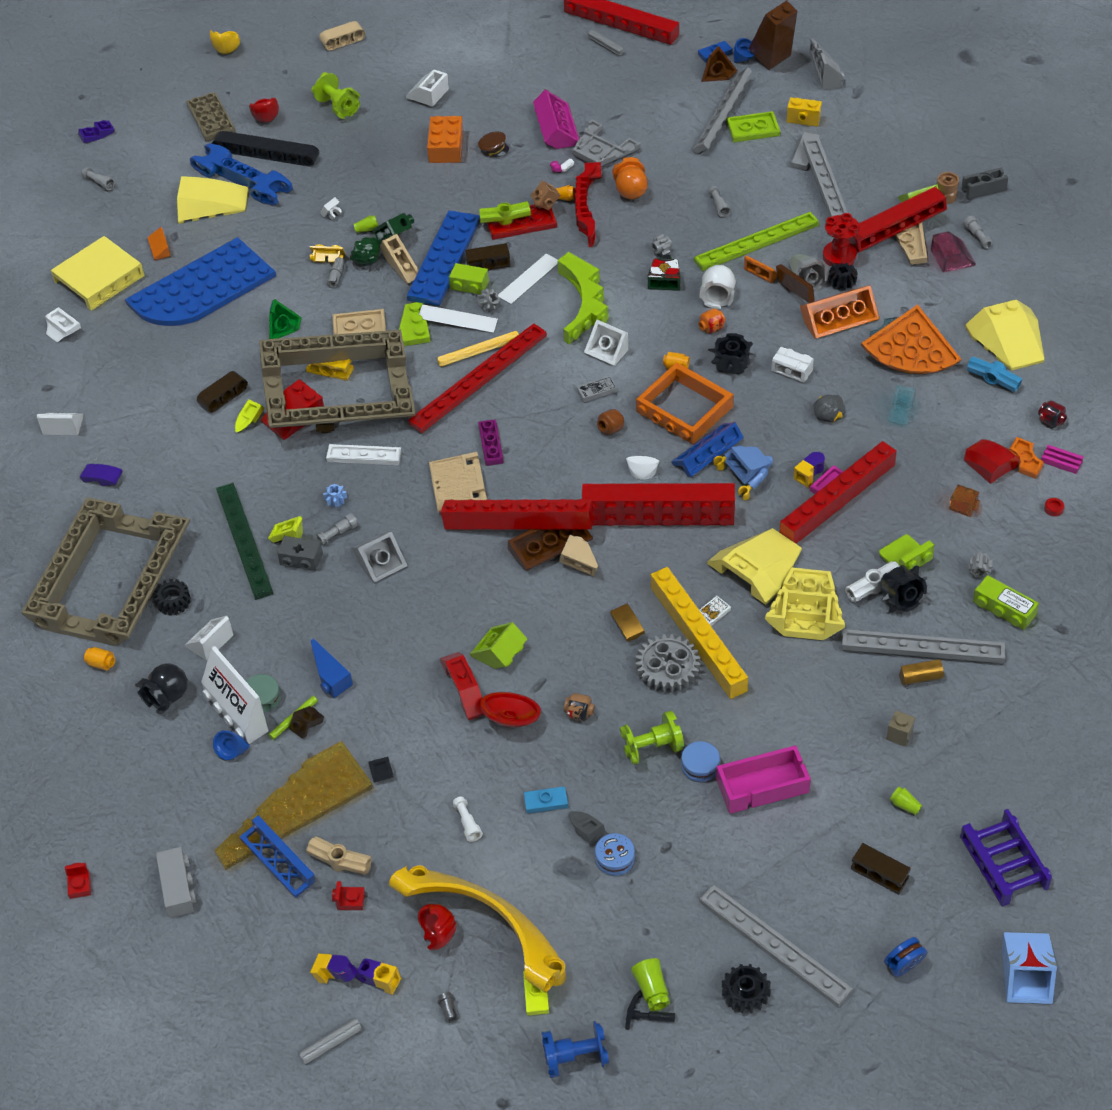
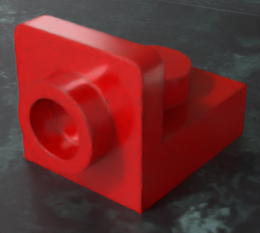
[65,863,91,899]
[332,881,365,910]

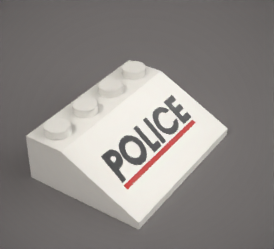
[201,646,269,744]

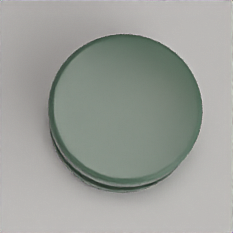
[246,674,281,713]

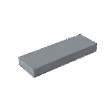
[791,132,820,170]

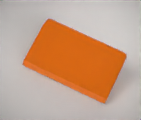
[147,227,170,260]
[744,255,777,283]

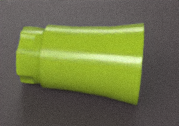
[631,958,670,1011]

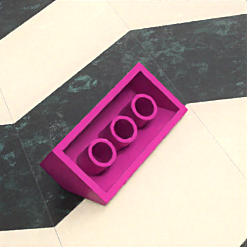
[533,89,579,149]

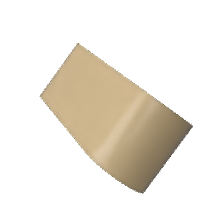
[319,21,365,51]

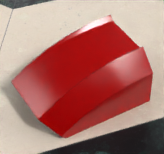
[964,439,1020,484]

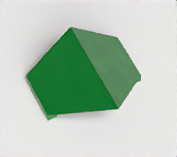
[269,299,302,339]

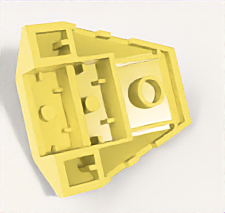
[965,299,1045,371]

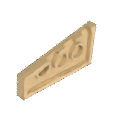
[895,222,928,265]

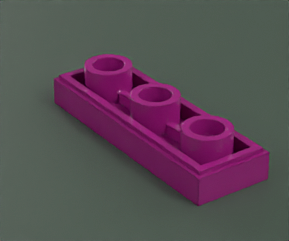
[478,419,504,466]

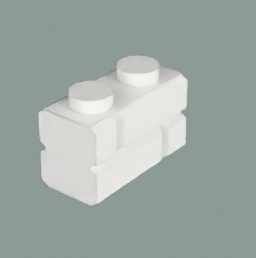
[771,347,814,383]

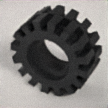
[153,579,191,616]

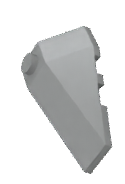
[810,38,844,90]

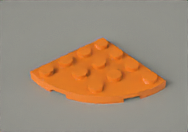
[861,304,962,374]

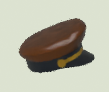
[478,132,509,156]

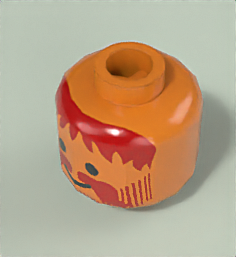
[698,308,726,334]

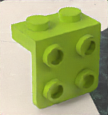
[879,534,935,569]

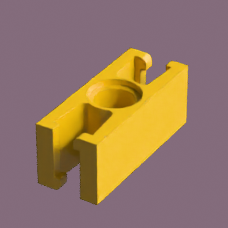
[306,359,354,381]

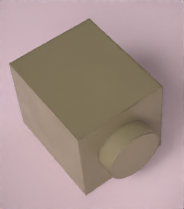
[886,710,915,747]

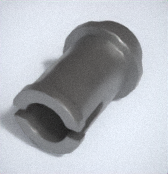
[438,992,459,1023]

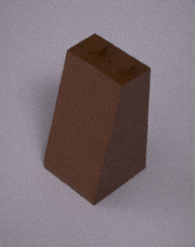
[748,0,797,70]

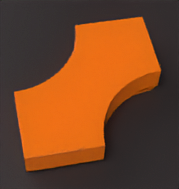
[1009,437,1044,479]

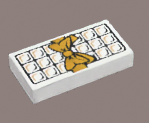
[700,596,731,626]

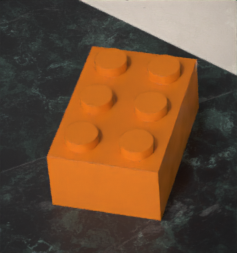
[427,116,464,163]

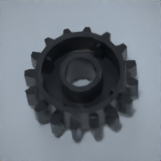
[721,964,771,1014]

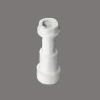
[453,797,483,842]

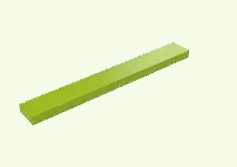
[694,212,819,271]

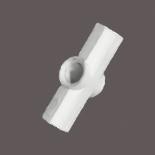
[845,561,900,603]

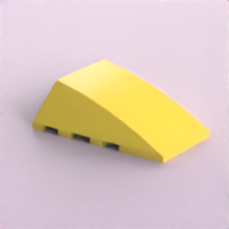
[177,176,249,224]
[765,568,845,640]

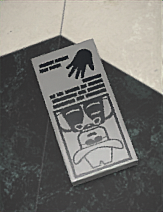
[577,376,617,403]

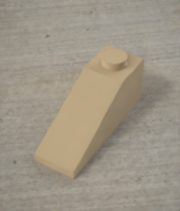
[380,234,419,285]

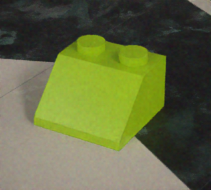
[470,622,527,669]

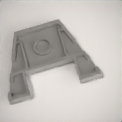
[573,119,641,166]

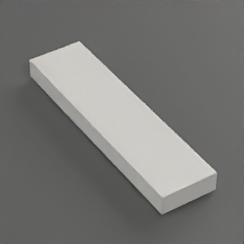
[326,444,402,465]

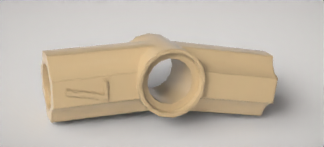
[306,836,372,875]

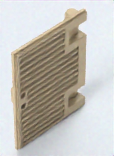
[429,452,487,513]

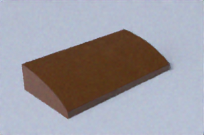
[508,529,593,571]

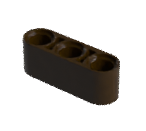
[197,371,248,413]

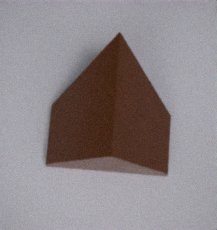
[701,46,738,82]

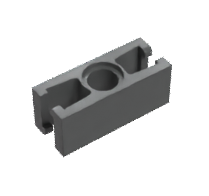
[961,167,1008,200]

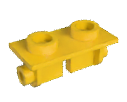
[310,244,346,263]

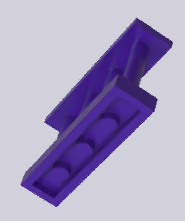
[960,809,1052,907]

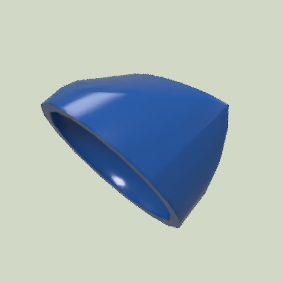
[733,38,754,63]
[213,730,250,760]

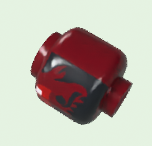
[1038,400,1067,428]

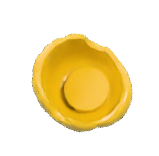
[209,30,240,54]

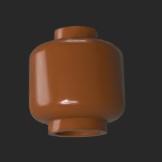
[597,409,624,435]

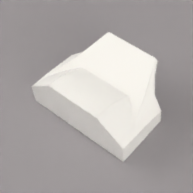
[45,307,81,342]

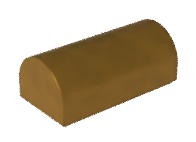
[899,659,944,685]

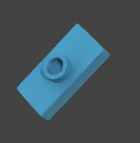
[524,786,568,814]

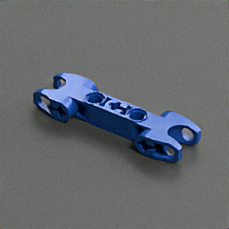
[190,143,293,205]

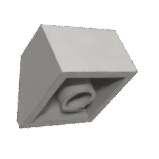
[352,531,407,583]

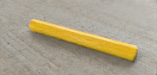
[437,331,519,367]

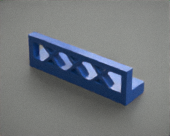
[671,422,744,477]
[240,815,315,898]

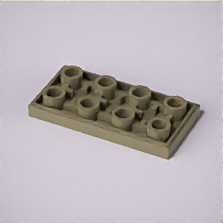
[186,92,236,141]

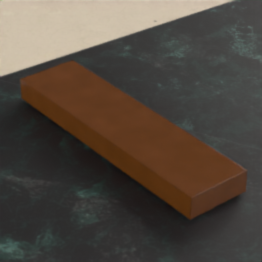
[776,264,815,303]

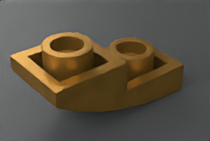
[610,603,645,642]

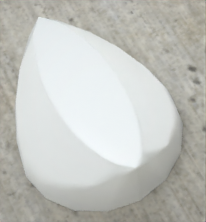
[626,456,659,480]

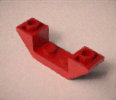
[440,652,484,721]

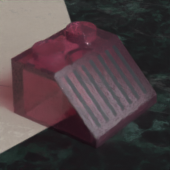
[931,231,976,272]

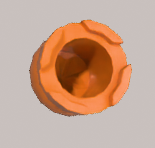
[612,157,648,200]

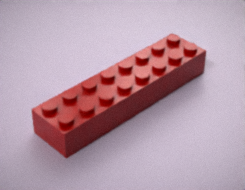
[582,483,735,526]

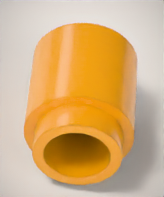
[663,352,690,369]
[84,647,115,671]

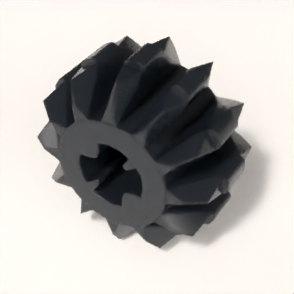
[828,262,858,290]

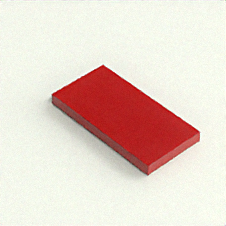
[487,205,557,240]

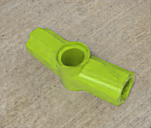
[479,201,531,225]

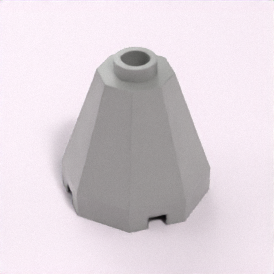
[789,254,828,292]

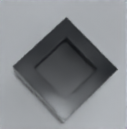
[368,757,394,783]

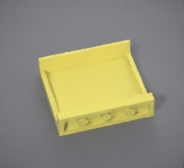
[51,236,145,311]

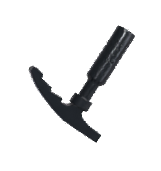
[625,990,675,1030]

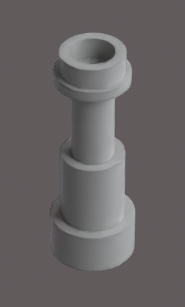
[82,168,115,190]
[708,186,731,217]
[963,216,992,249]
[317,513,359,545]

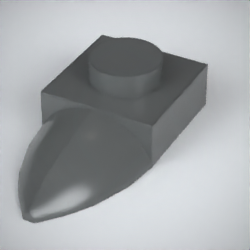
[570,811,605,842]

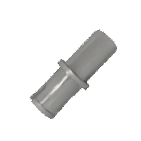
[327,257,344,288]

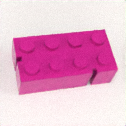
[716,745,811,814]

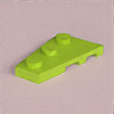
[399,302,431,346]

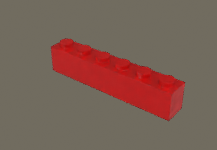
[849,186,947,252]

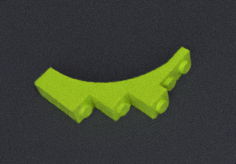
[557,252,609,344]

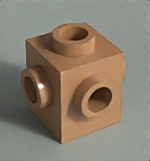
[530,180,561,211]

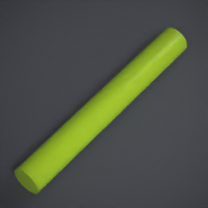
[268,696,318,740]

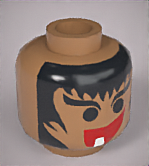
[564,693,595,721]

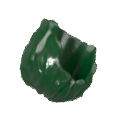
[350,237,380,265]

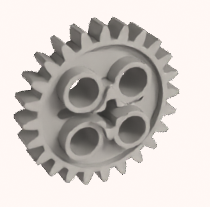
[636,634,700,692]

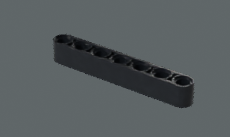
[211,131,320,167]

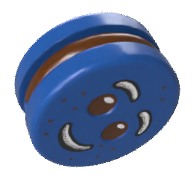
[884,937,928,977]

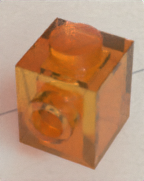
[949,484,981,517]

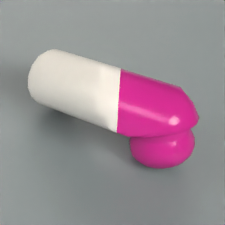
[550,158,574,172]

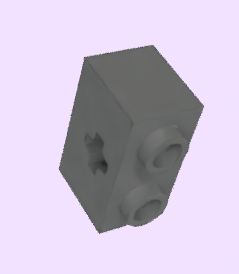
[277,536,323,571]

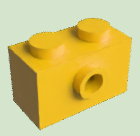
[786,97,822,127]

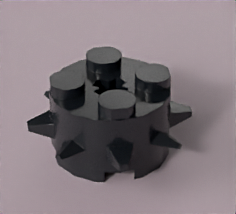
[708,333,757,374]
[881,565,927,613]

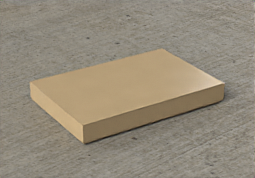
[332,309,386,334]

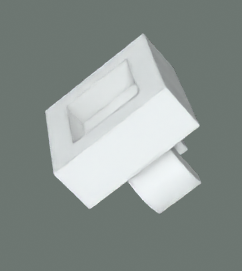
[320,197,342,220]

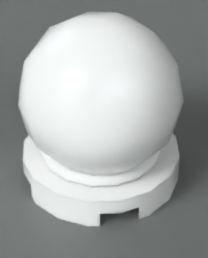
[699,265,736,309]

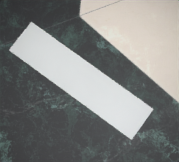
[498,254,558,304]
[419,305,498,333]

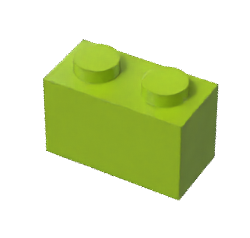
[449,263,489,295]

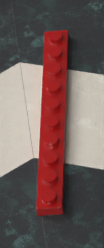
[408,323,547,433]

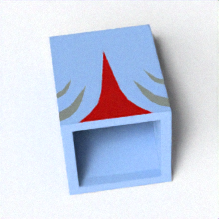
[1002,932,1057,1004]

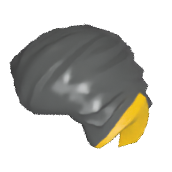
[814,395,845,422]

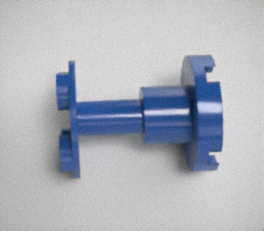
[541,1021,609,1078]

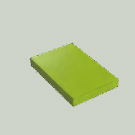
[726,111,781,142]

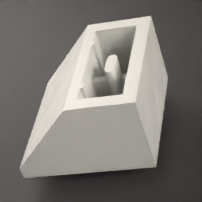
[406,70,449,107]

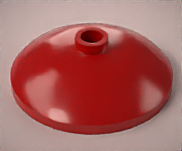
[480,692,541,728]

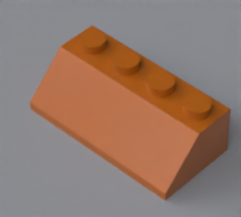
[800,285,880,339]

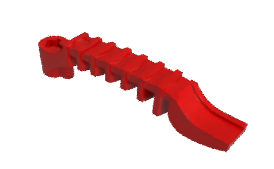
[575,162,602,247]

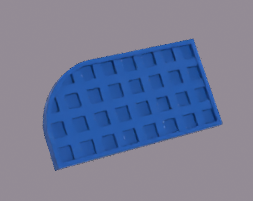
[125,237,276,326]

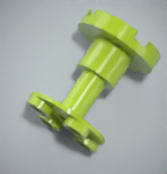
[311,72,360,119]
[619,711,684,765]

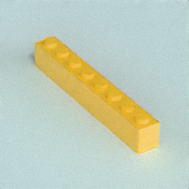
[650,567,748,699]

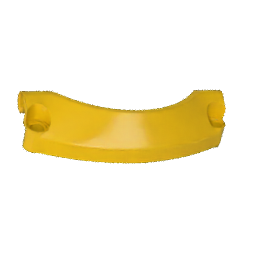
[389,865,566,993]

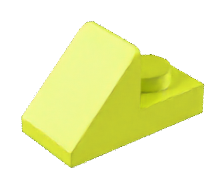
[268,516,303,543]

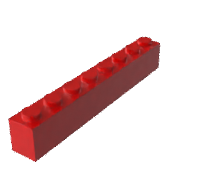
[564,0,679,45]
[779,441,897,544]
[441,499,595,529]

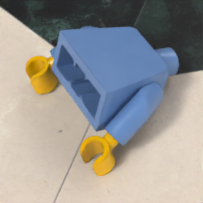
[714,446,773,500]

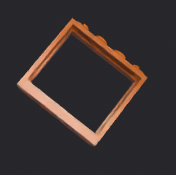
[636,362,734,444]

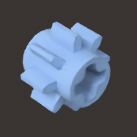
[323,484,347,507]

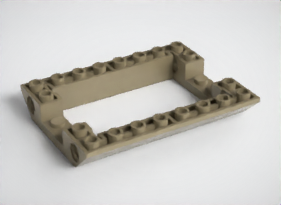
[259,330,415,428]
[21,497,190,646]

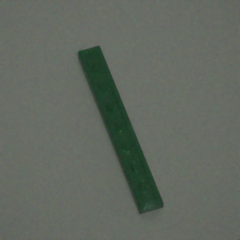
[216,483,273,600]

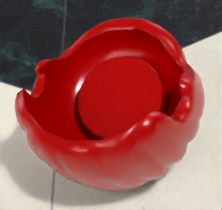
[249,98,279,123]
[418,904,457,950]

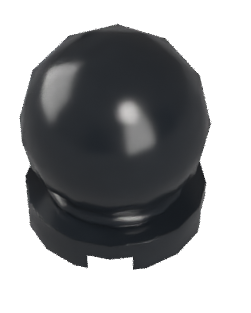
[135,663,188,714]

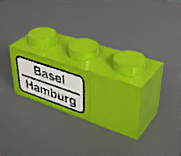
[973,575,1039,630]

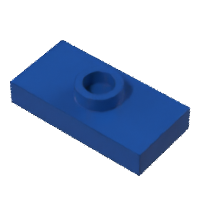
[698,41,733,63]

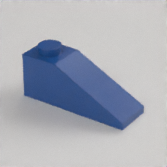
[311,638,353,698]

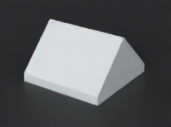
[584,320,628,366]
[37,413,83,436]
[185,616,234,661]

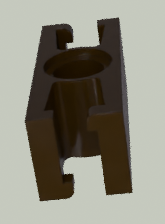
[465,243,511,271]
[851,843,911,895]

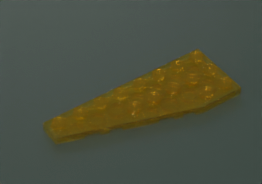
[215,741,373,870]

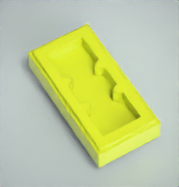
[523,971,549,1016]

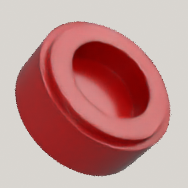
[1044,498,1064,516]

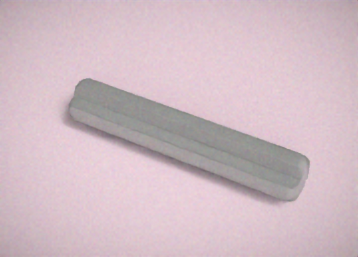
[588,29,624,56]
[299,1019,362,1064]

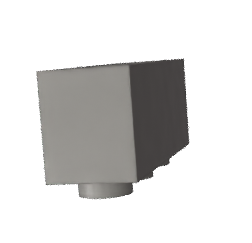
[156,847,197,918]

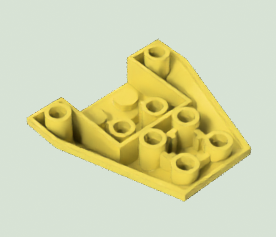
[707,528,802,605]

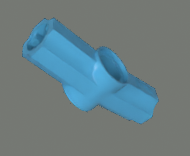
[967,356,1023,392]

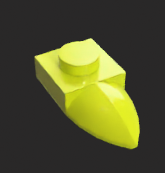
[235,399,265,433]

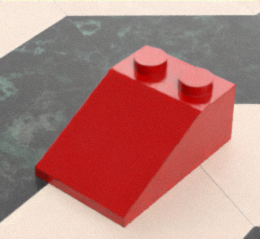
[261,379,324,440]

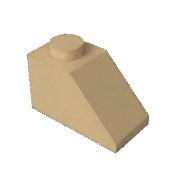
[559,535,598,577]

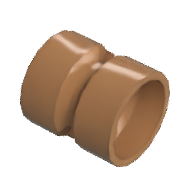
[937,172,959,204]

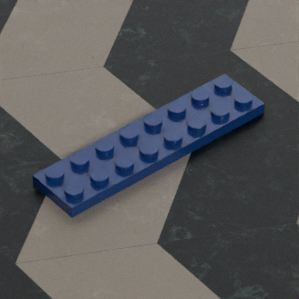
[407,211,480,306]

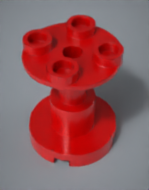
[823,213,860,266]

